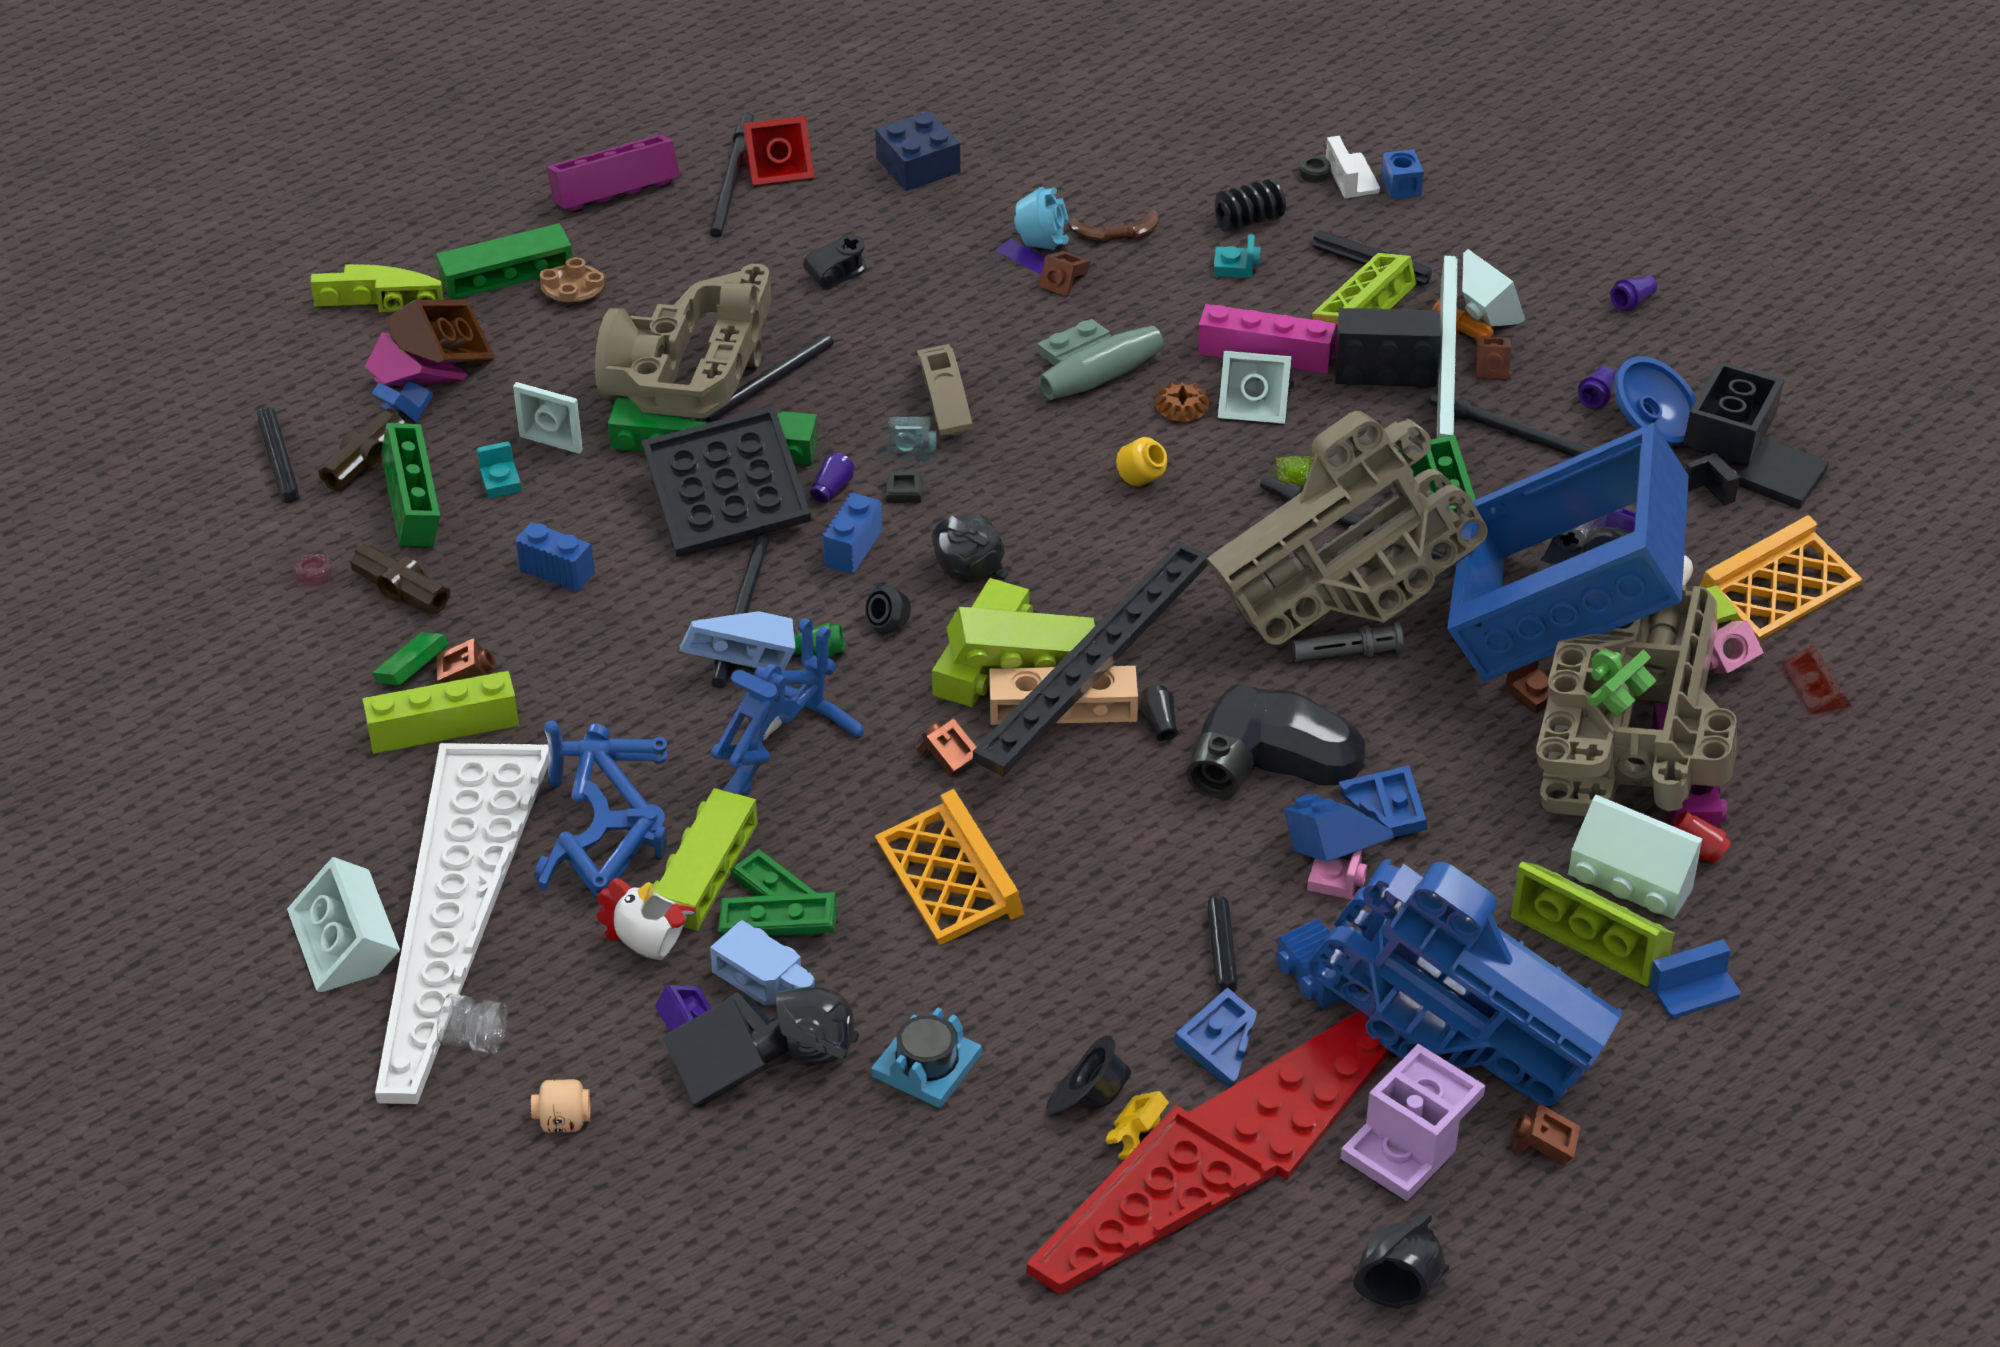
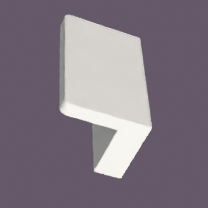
[1326,136,1380,198]

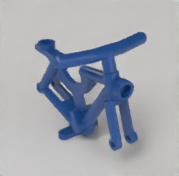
[711,618,864,796]
[534,720,667,899]

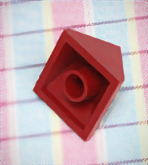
[743,116,815,186]

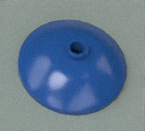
[1614,356,1697,446]

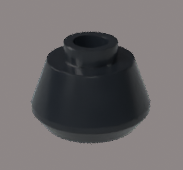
[865,585,911,633]

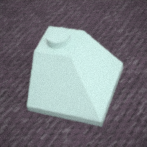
[1462,249,1525,326]
[1218,351,1291,424]
[513,382,583,454]

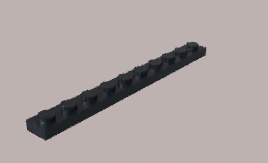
[973,541,1209,777]

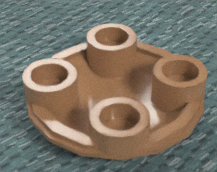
[540,257,605,302]

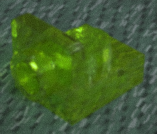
[1275,442,1314,488]

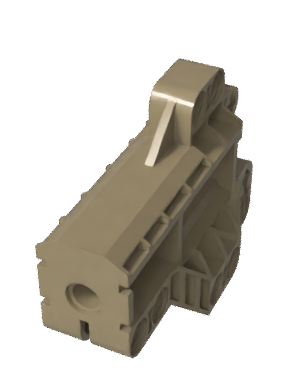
[1206,411,1488,645]
[1536,585,1738,816]

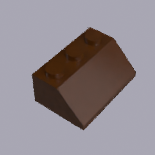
[385,300,495,363]

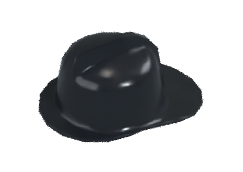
[1046,1035,1131,1114]

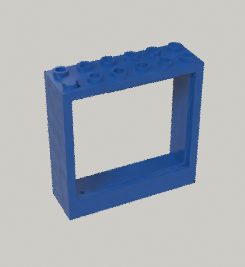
[1447,423,1689,682]

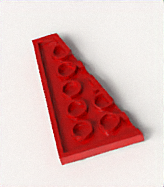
[1189,1010,1391,1180]

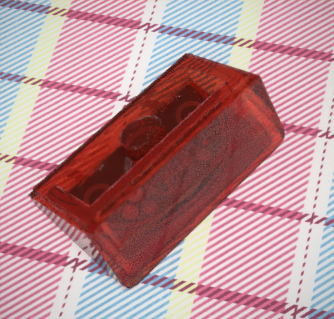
[1782,644,1851,715]

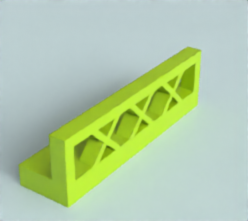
[1312,253,1416,324]

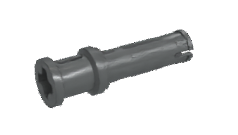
[1292,621,1404,663]

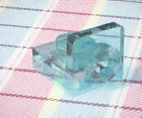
[888,417,937,464]

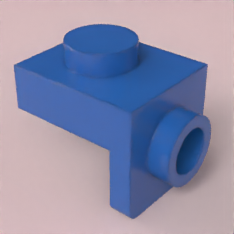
[372,381,433,422]

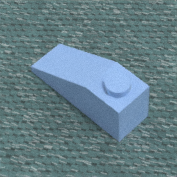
[680,611,795,671]

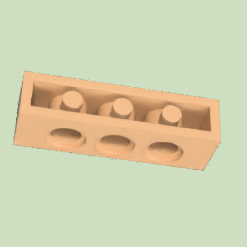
[989,666,1138,725]

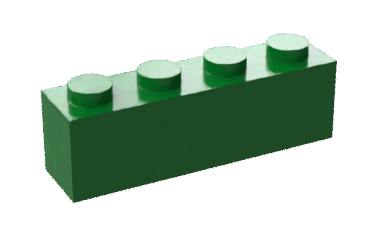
[436,223,573,300]
[381,423,440,547]

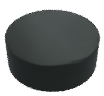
[1299,156,1331,183]

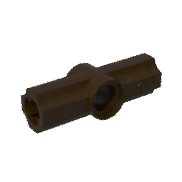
[318,408,405,491]
[350,543,451,614]

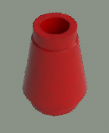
[1672,810,1731,864]

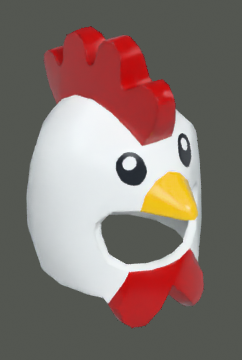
[596,878,695,960]

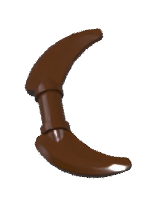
[1069,210,1159,242]

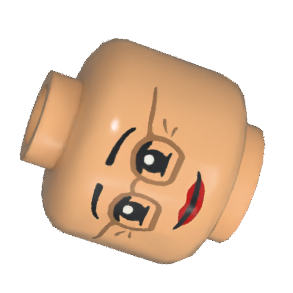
[531,1079,590,1133]

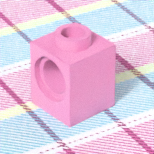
[1709,621,1764,673]

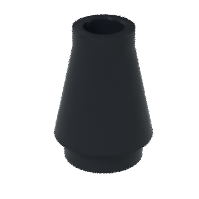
[1138,685,1178,741]

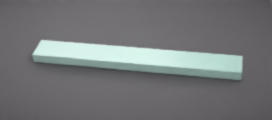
[1437,256,1457,438]

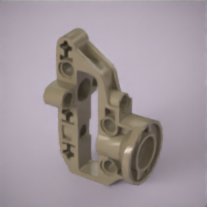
[595,264,772,418]

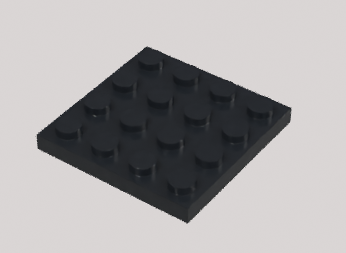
[642,406,812,557]

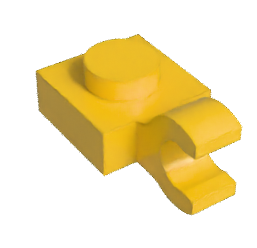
[1106,1091,1169,1160]

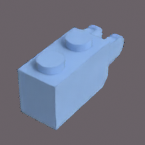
[710,920,815,1006]

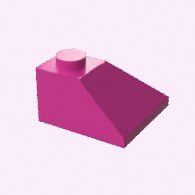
[365,332,468,388]

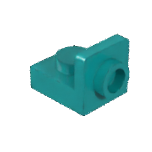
[1214,234,1261,278]
[476,442,522,499]

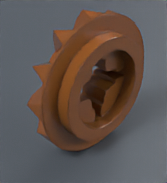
[1155,381,1209,422]

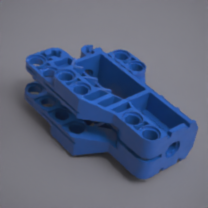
[1308,859,1622,1106]

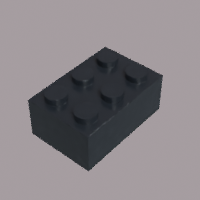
[1335,308,1441,387]
[1683,361,1784,465]

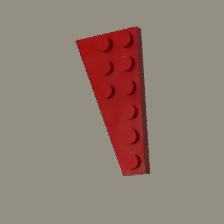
[1026,1105,1277,1294]

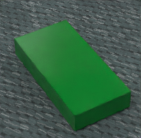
[372,632,449,686]

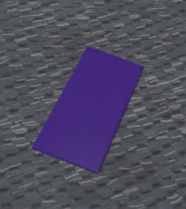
[995,239,1045,274]

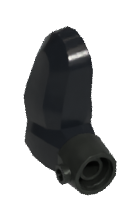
[1186,684,1366,800]

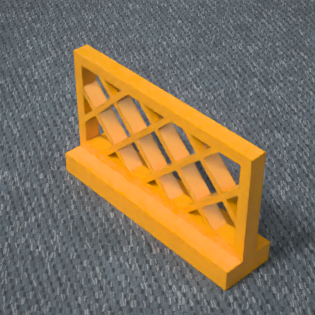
[1700,515,1862,642]
[875,789,1024,945]

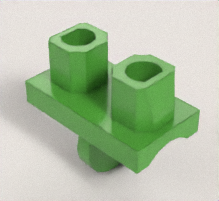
[1586,649,1656,717]

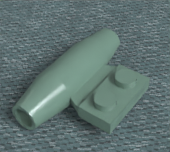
[1037,319,1164,400]

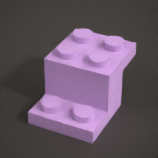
[1340,1044,1485,1201]

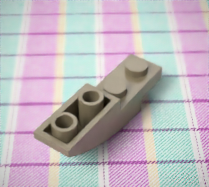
[917,344,973,436]

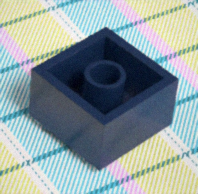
[875,111,961,191]

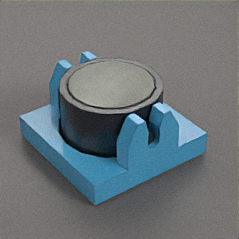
[872,1008,982,1109]

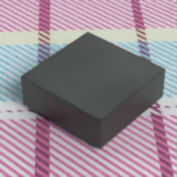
[887,472,922,503]

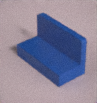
[1649,940,1741,1018]

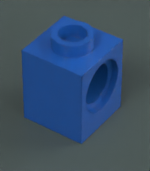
[1382,149,1424,199]

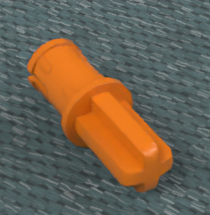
[1432,300,1493,340]

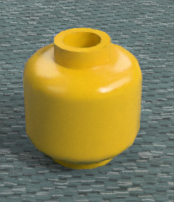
[1116,437,1167,487]

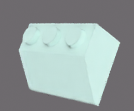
[1568,795,1702,919]
[287,857,400,992]

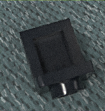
[1686,453,1740,506]

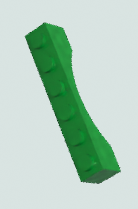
[608,397,818,466]

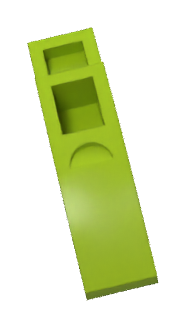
[311,264,444,312]

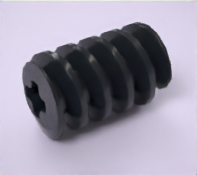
[1214,178,1286,232]

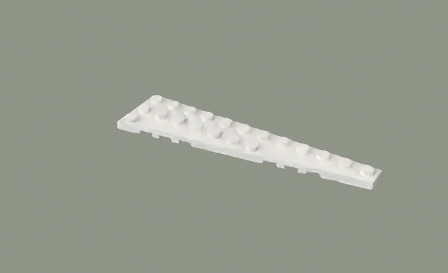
[375,743,549,1104]

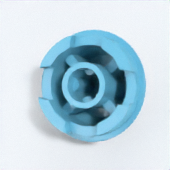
[1014,187,1069,250]

